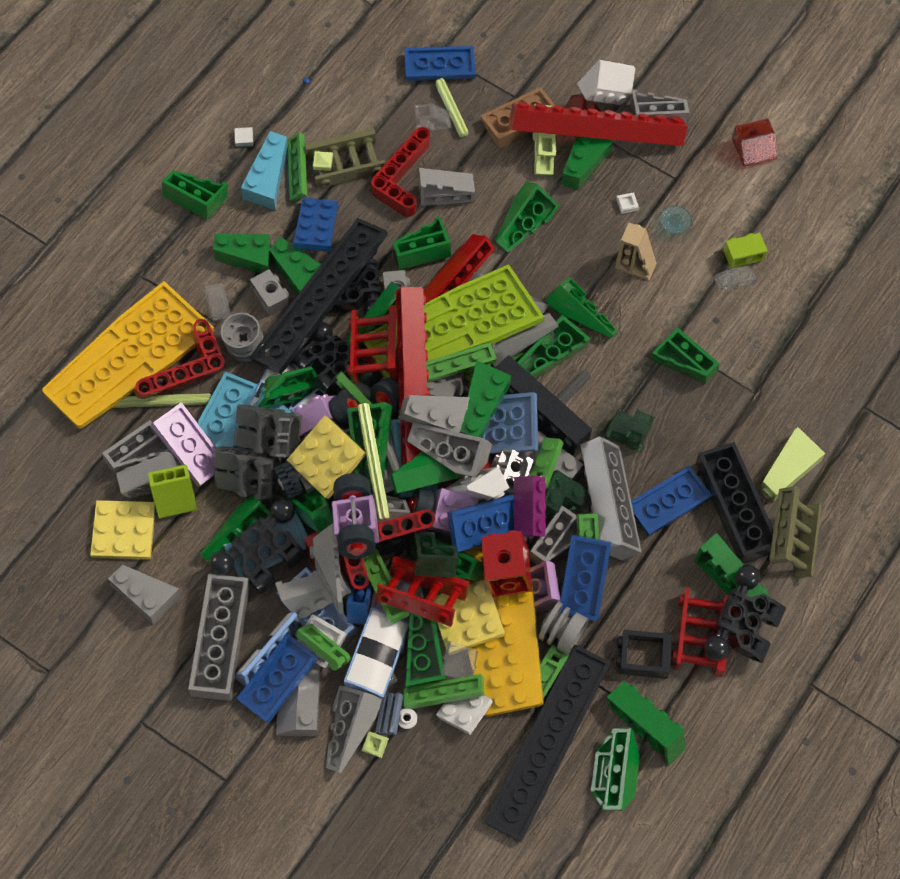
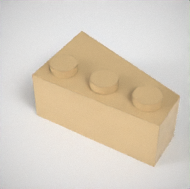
[615,223,657,281]

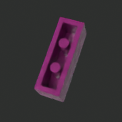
[514,476,546,537]

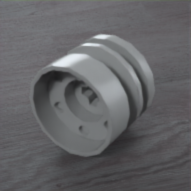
[220,313,264,362]
[538,602,589,655]

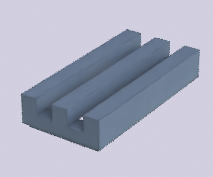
[375,693,403,735]

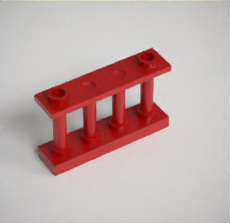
[347,305,398,383]
[375,556,470,627]
[672,588,732,677]

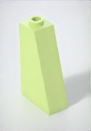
[760,427,825,502]

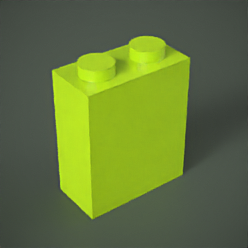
[148,464,197,518]

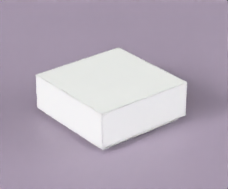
[235,127,253,147]
[616,192,639,214]

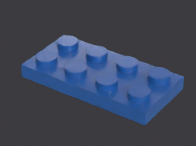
[404,46,476,81]
[293,198,338,252]
[631,466,712,537]
[447,494,514,552]
[560,535,612,621]
[236,634,319,724]

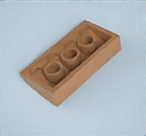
[481,87,555,148]

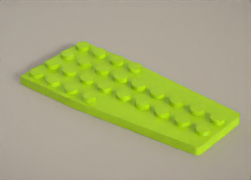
[363,264,544,380]

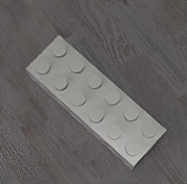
[580,436,642,560]
[188,574,250,701]

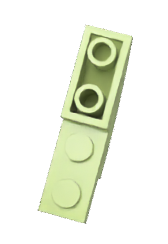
[533,105,556,176]

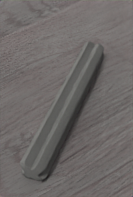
[557,370,591,404]

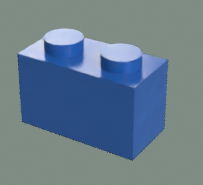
[347,579,373,624]

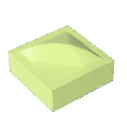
[313,151,333,171]
[361,731,389,758]

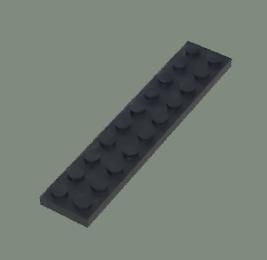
[250,218,388,374]
[484,644,611,843]

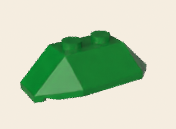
[257,366,318,409]
[591,728,640,811]

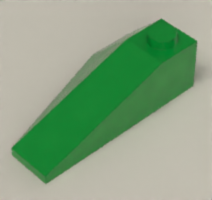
[495,182,560,252]
[546,277,618,338]
[390,452,465,494]
[200,494,270,563]

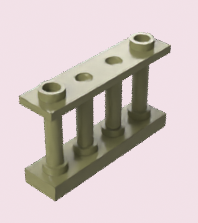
[305,128,385,189]
[769,486,822,579]

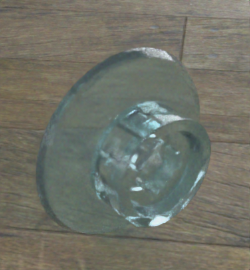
[659,206,692,234]

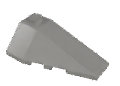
[407,422,492,478]

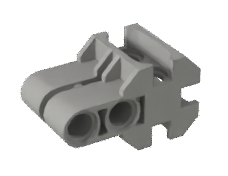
[490,449,558,514]

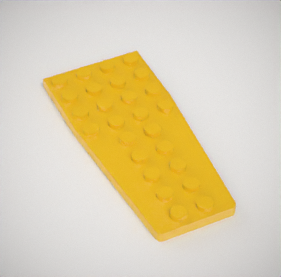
[42,281,215,429]
[463,545,544,717]

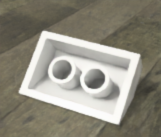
[577,60,635,105]
[445,467,509,502]

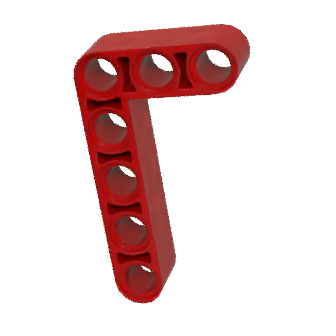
[371,127,430,217]
[134,319,224,399]
[343,509,436,589]

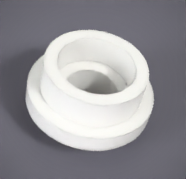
[398,708,417,729]

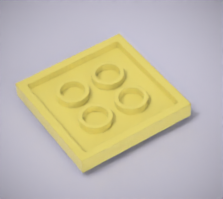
[287,415,366,499]
[91,500,156,560]
[433,579,506,655]

